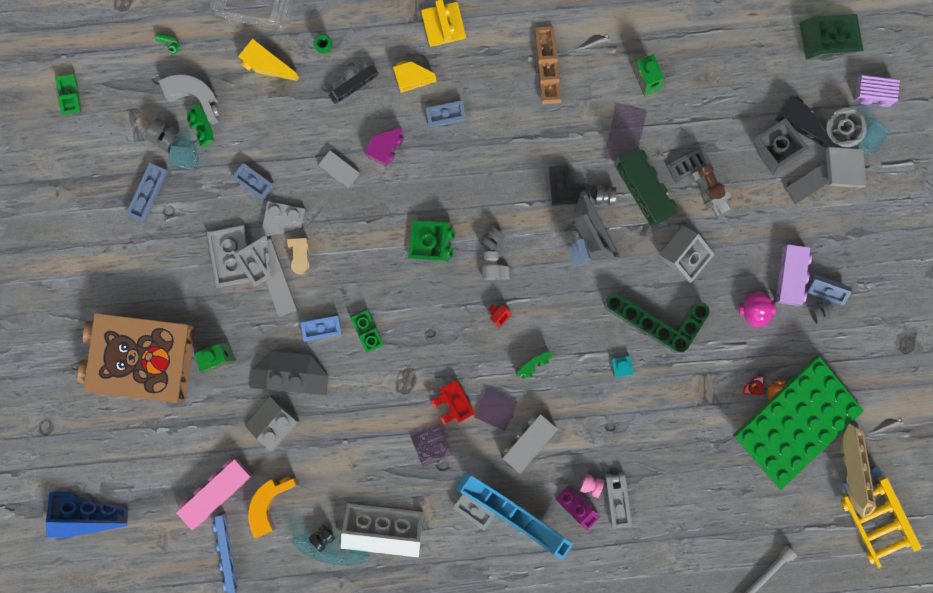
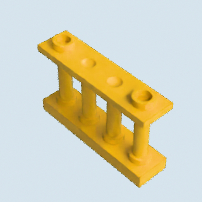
[840,475,922,568]

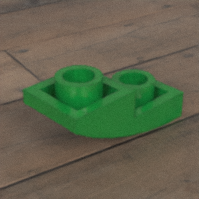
[187,104,214,148]
[350,309,384,353]
[516,351,552,379]

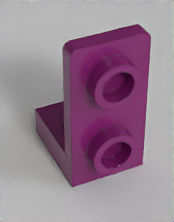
[556,486,600,531]

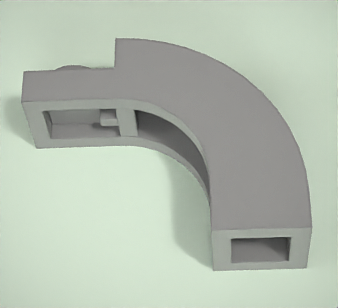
[159,75,219,125]

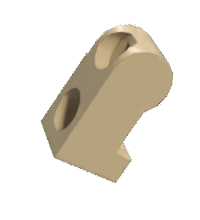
[287,238,309,275]

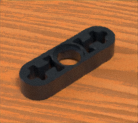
[328,65,379,104]

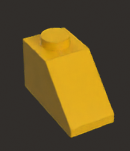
[393,61,436,93]

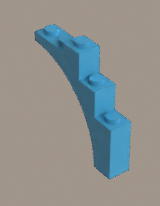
[455,472,574,560]

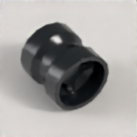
[309,524,336,552]

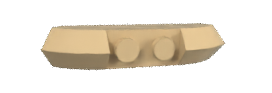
[840,423,876,518]

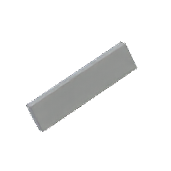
[266,239,297,317]

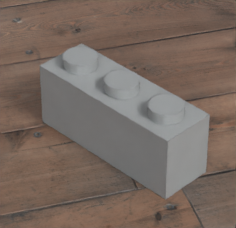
[502,414,558,473]

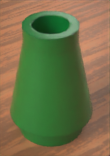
[314,34,333,55]

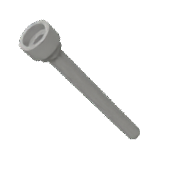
[744,545,797,593]

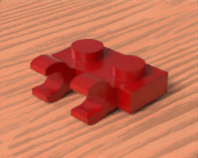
[430,380,475,425]

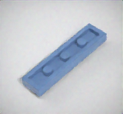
[213,514,238,593]

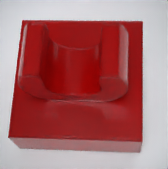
[487,304,512,328]

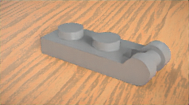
[605,472,632,529]

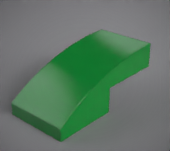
[55,74,81,115]

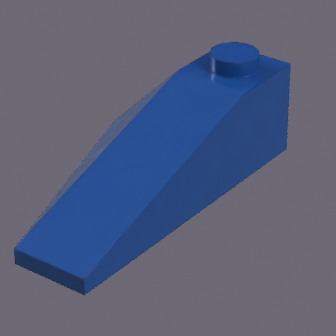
[46,492,128,538]

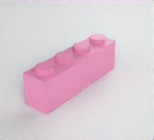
[177,459,253,530]

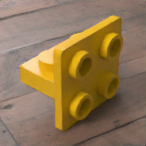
[421,0,466,47]

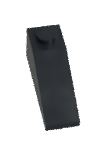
[775,96,831,147]

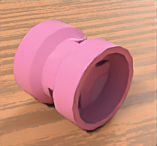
[579,473,605,498]

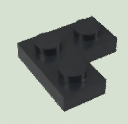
[549,166,590,206]

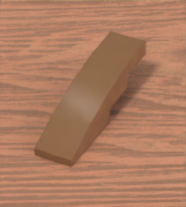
[535,26,561,105]

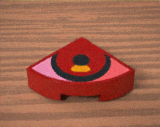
[742,376,764,396]

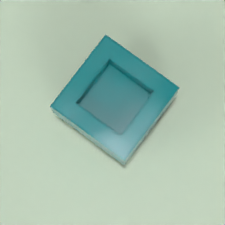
[611,356,634,378]

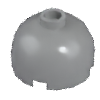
[827,108,867,147]

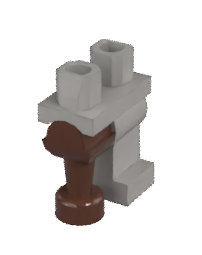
[690,164,732,216]

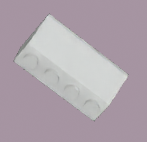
[341,503,424,557]

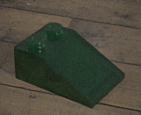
[799,14,864,60]

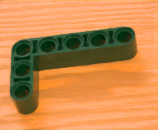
[604,294,710,353]

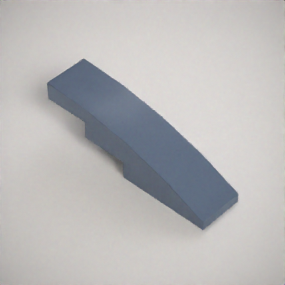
[569,238,591,267]

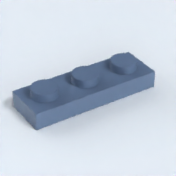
[126,163,168,223]

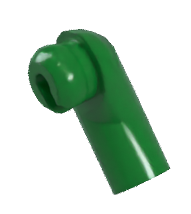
[156,32,180,54]

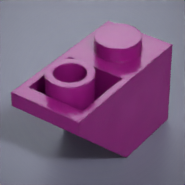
[365,128,404,167]

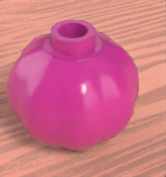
[739,291,776,327]

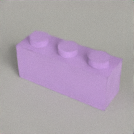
[775,244,812,306]

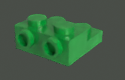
[408,221,456,263]

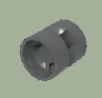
[145,118,182,153]

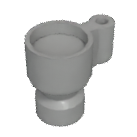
[482,251,510,280]

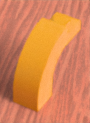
[248,476,299,539]

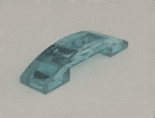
[291,537,370,566]

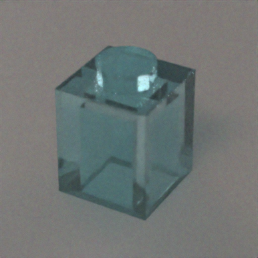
[859,121,890,153]
[168,145,199,171]

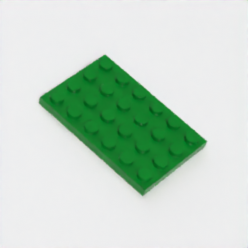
[732,355,864,490]

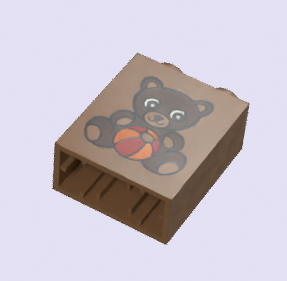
[77,313,196,403]

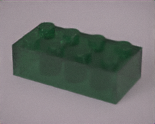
[613,146,678,229]

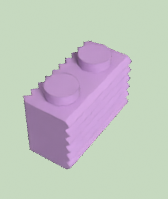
[855,74,900,107]

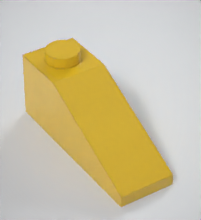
[238,39,299,81]

